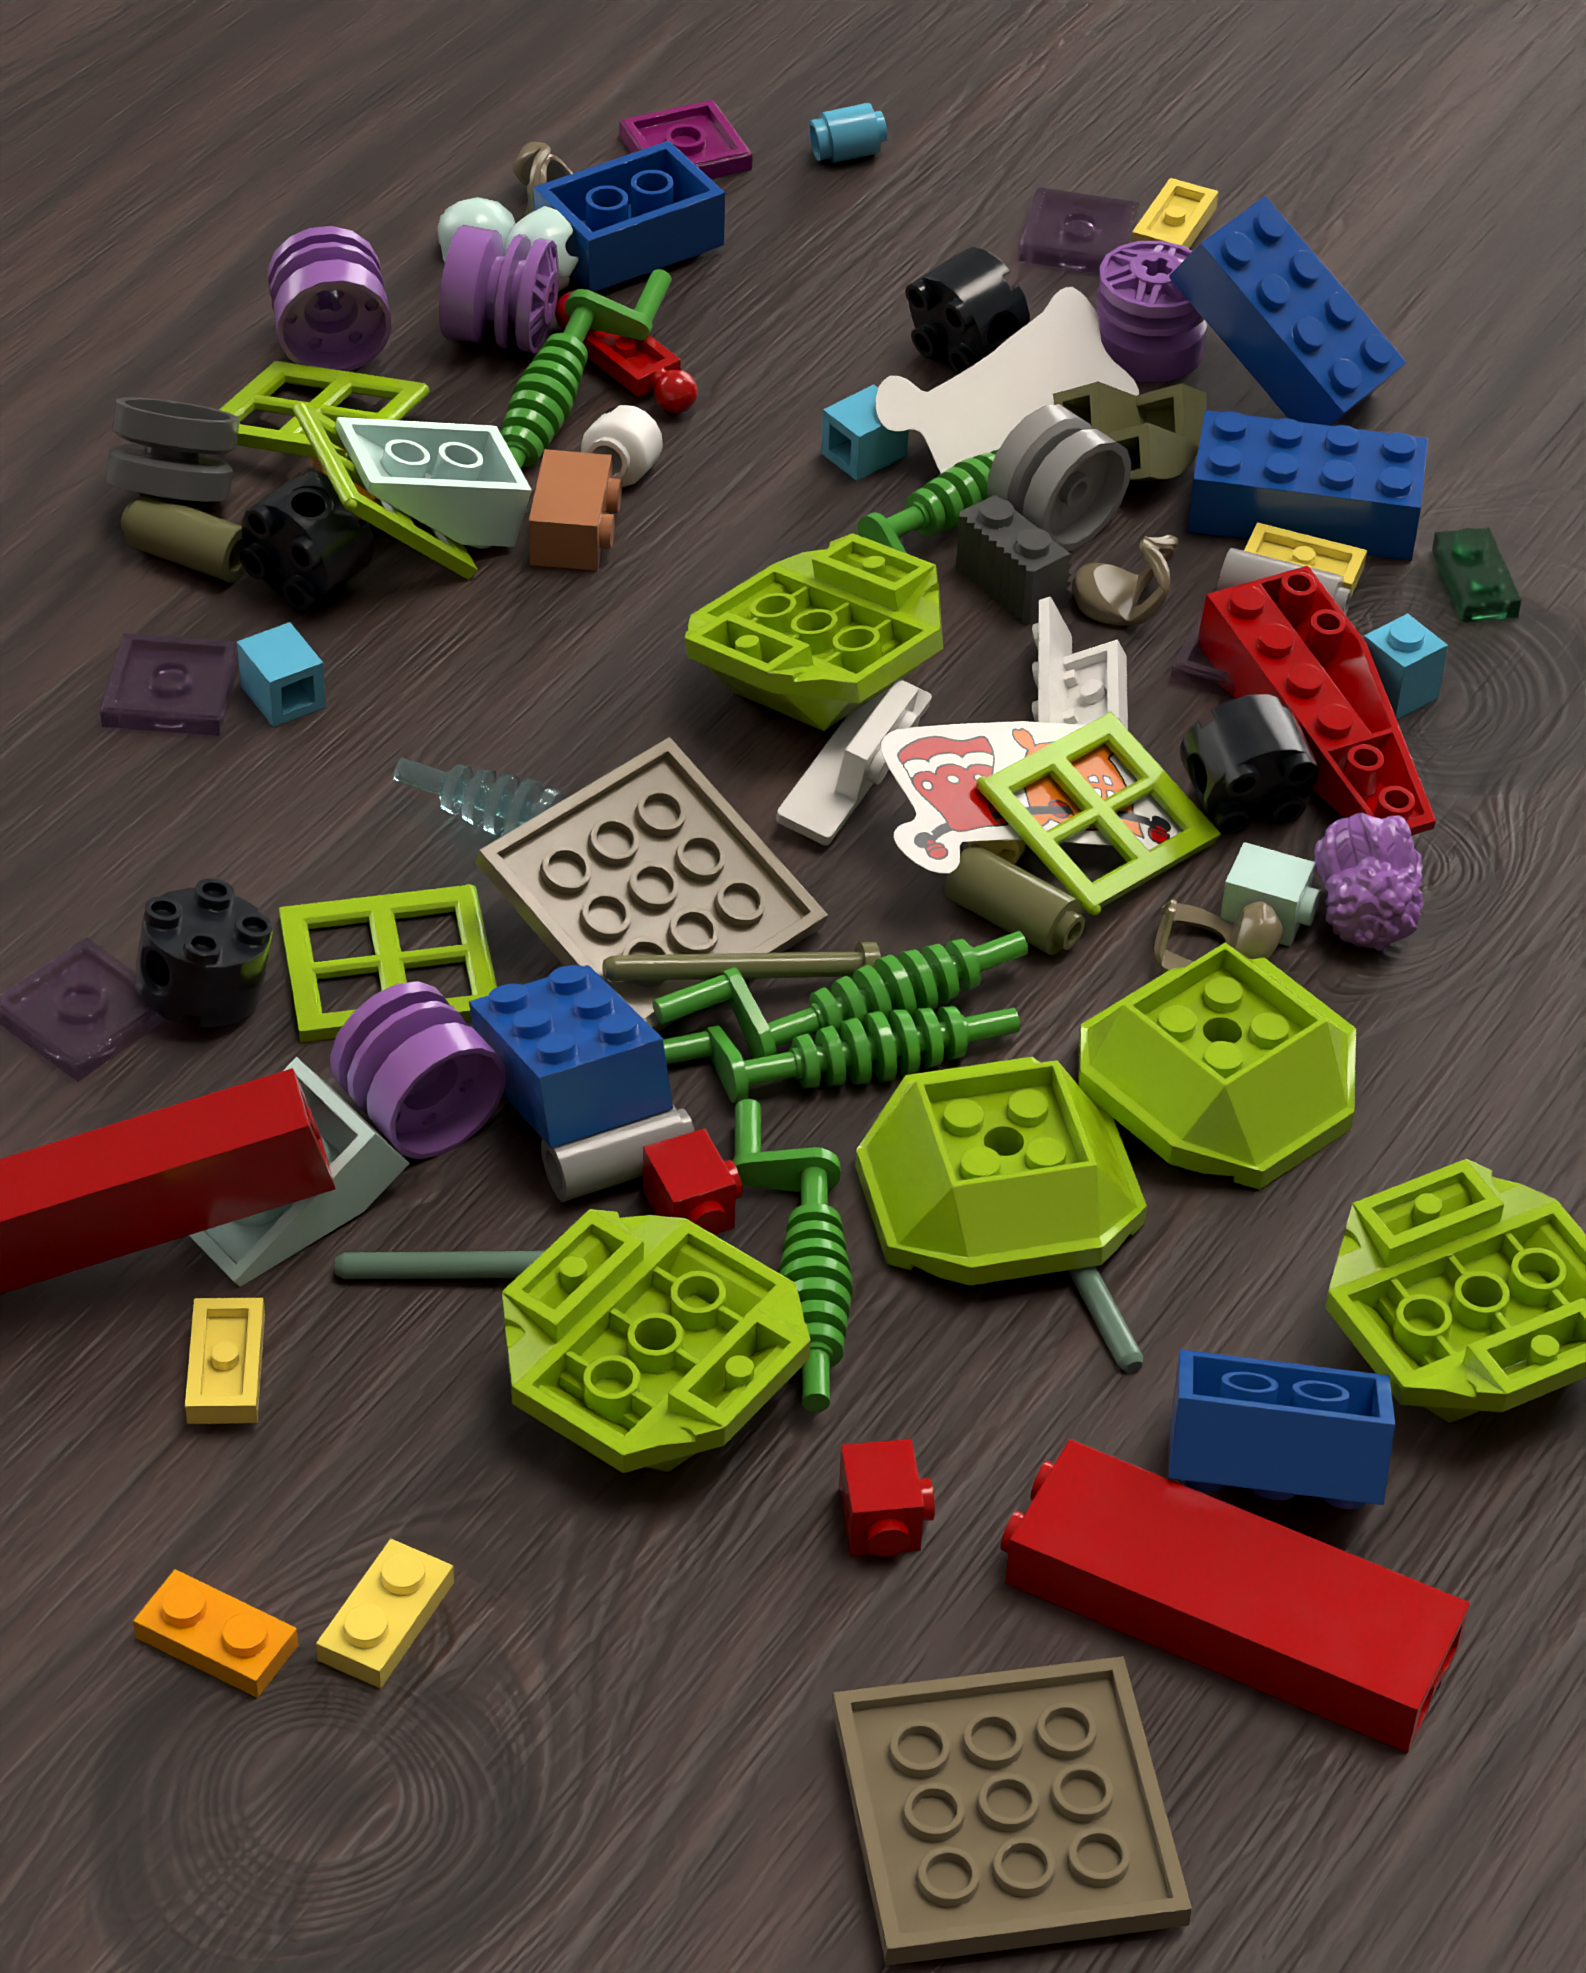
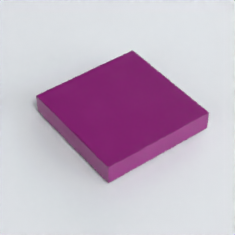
[619,100,753,179]

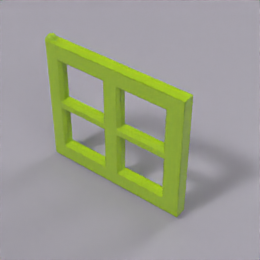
[219,361,430,463]
[293,403,478,580]
[977,712,1221,915]
[279,884,497,1043]

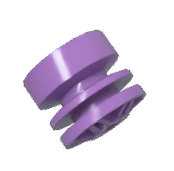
[439,225,559,354]
[267,226,391,372]
[1096,241,1207,382]
[330,981,506,1159]

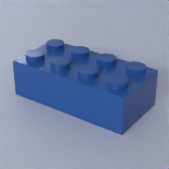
[1168,196,1407,426]
[1187,410,1428,561]

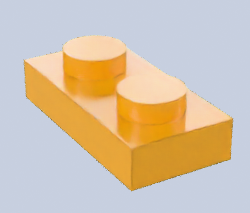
[133,1569,299,1698]

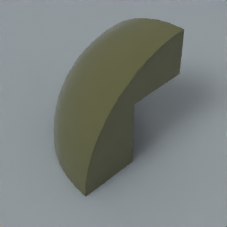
[1053,381,1207,481]

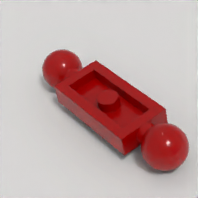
[555,291,698,414]

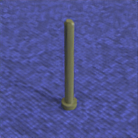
[602,941,881,981]

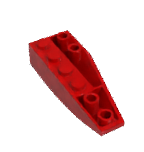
[1196,566,1436,836]

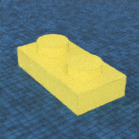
[1131,178,1219,249]
[1244,523,1367,597]
[185,1298,265,1424]
[316,1538,454,1689]

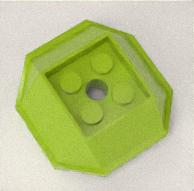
[685,533,943,731]
[1078,942,1356,1190]
[855,1057,1147,1286]
[1325,1159,1586,1423]
[502,1209,811,1473]

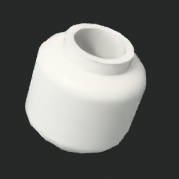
[581,405,663,488]

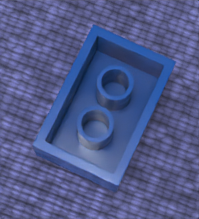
[534,141,725,292]
[469,965,673,1148]
[1168,1349,1395,1509]

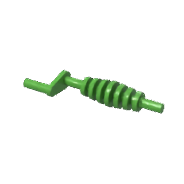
[500,269,672,470]
[857,449,999,554]
[652,931,1028,1059]
[663,1006,1020,1103]
[732,1099,853,1412]

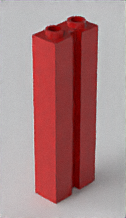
[0,1068,336,1294]
[1000,1439,1470,1753]

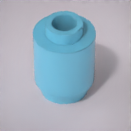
[809,103,887,163]

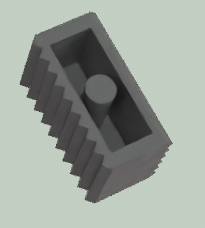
[955,495,1073,625]

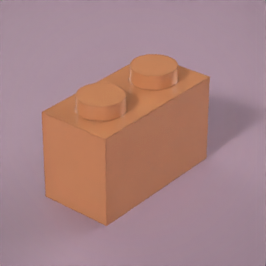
[529,449,622,571]

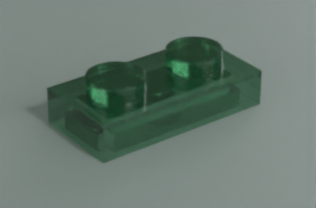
[1432,527,1522,623]

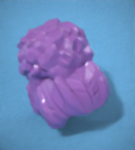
[1314,813,1424,950]

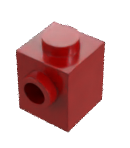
[643,1128,743,1236]
[839,1439,935,1557]

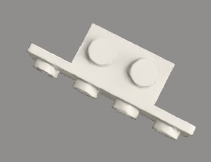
[1032,597,1128,730]
[776,678,932,845]

